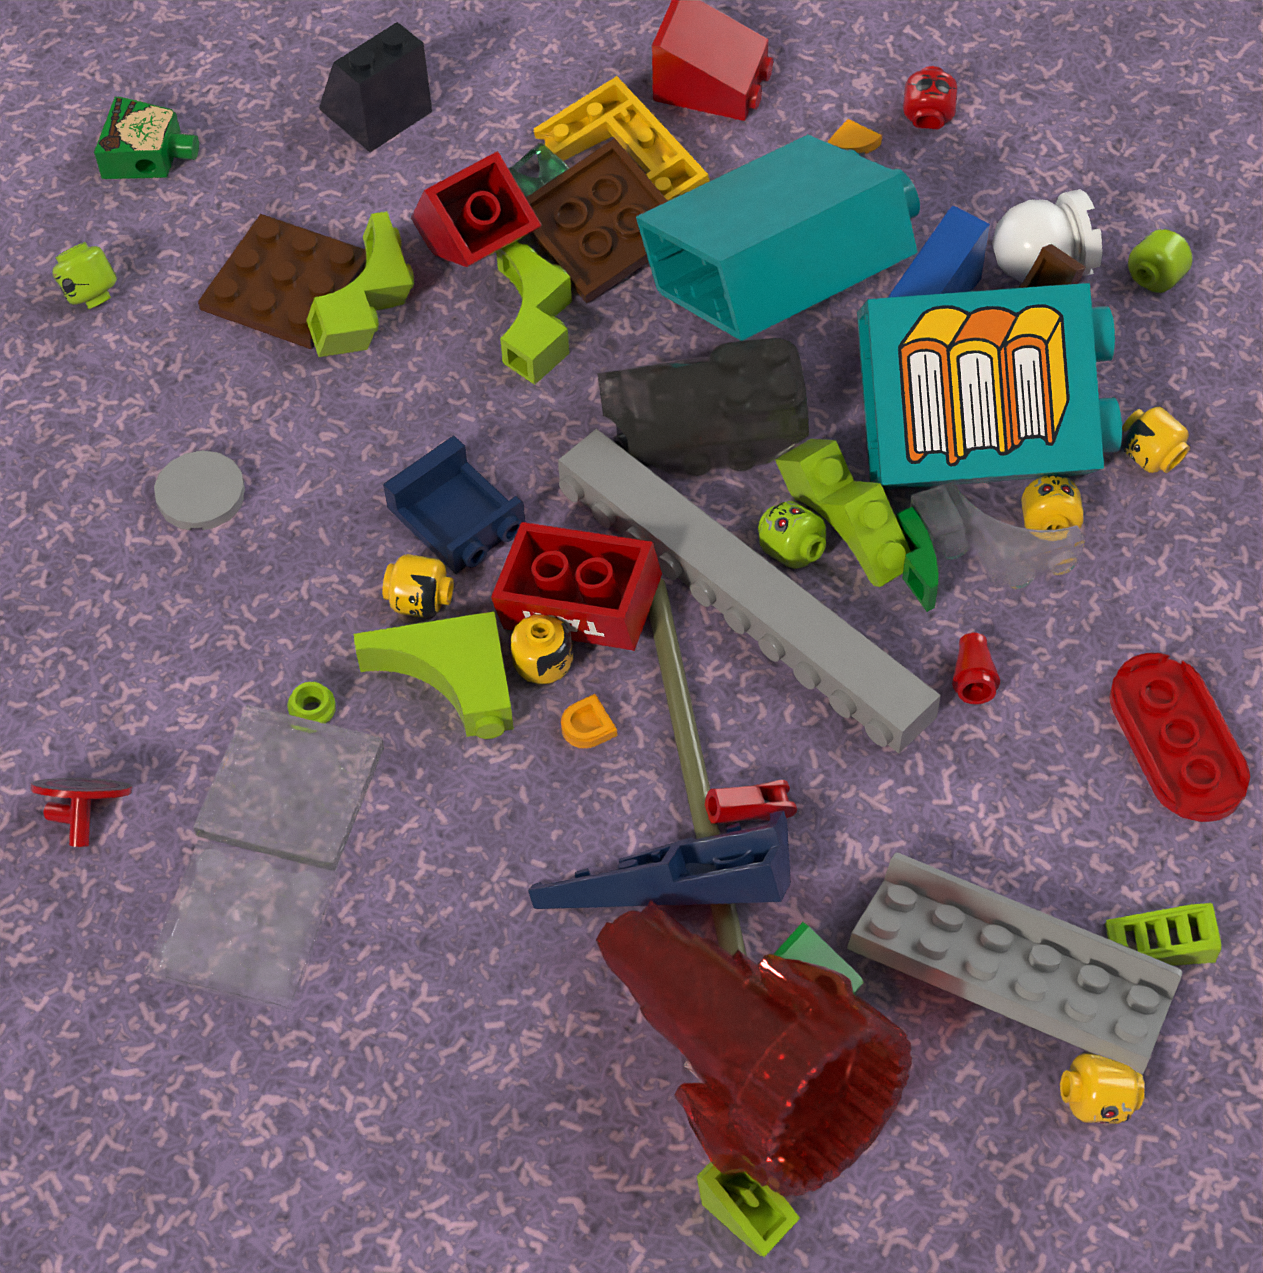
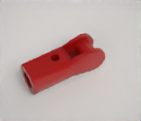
[705,780,798,824]

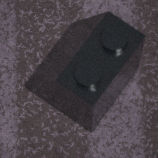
[319,22,432,153]

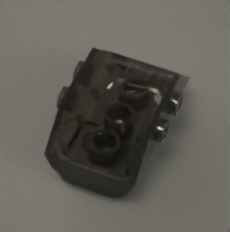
[597,338,809,476]

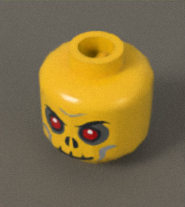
[1021,475,1084,543]
[1060,1052,1145,1124]

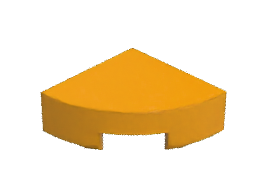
[827,119,882,154]

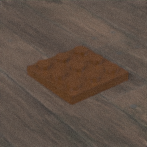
[526,138,668,304]
[198,214,366,350]

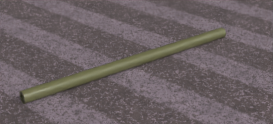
[648,579,757,1011]

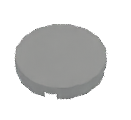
[154,450,245,530]

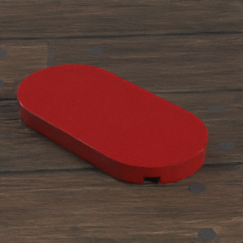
[1109,653,1250,822]

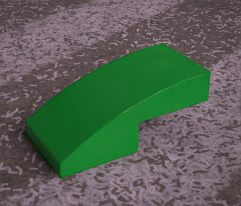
[896,506,938,612]

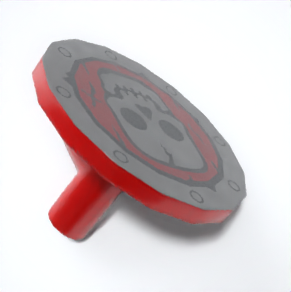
[31,778,132,847]

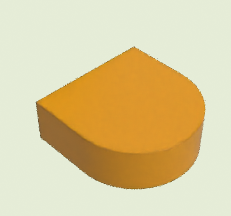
[561,694,618,748]

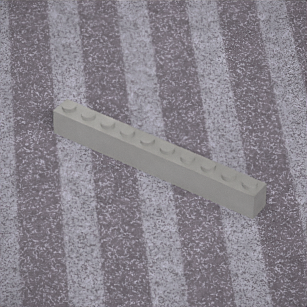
[558,429,941,753]

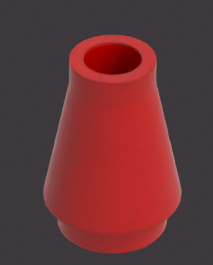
[952,633,1000,704]

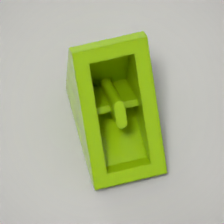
[696,1138,800,1257]

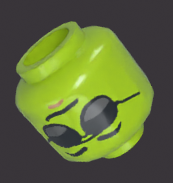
[52,242,117,309]

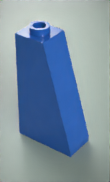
[887,205,990,298]

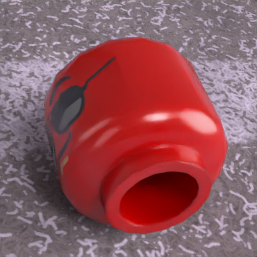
[903,66,958,129]

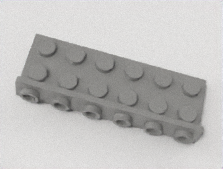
[847,853,1183,1074]

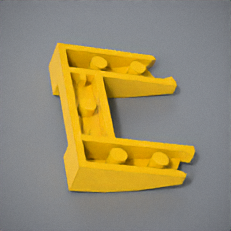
[533,76,710,201]

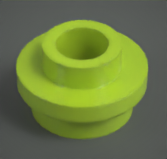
[287,682,336,728]

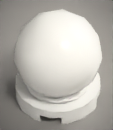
[992,189,1102,283]

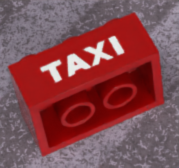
[491,522,662,651]

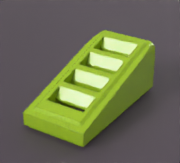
[1105,903,1221,966]

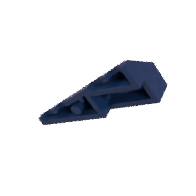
[528,810,791,909]

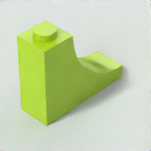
[353,611,514,739]

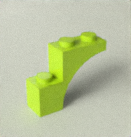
[306,212,414,357]
[496,241,572,385]
[775,439,911,587]

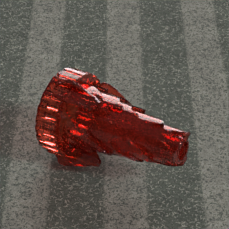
[596,900,912,1197]

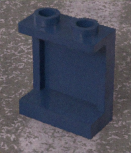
[383,435,525,574]

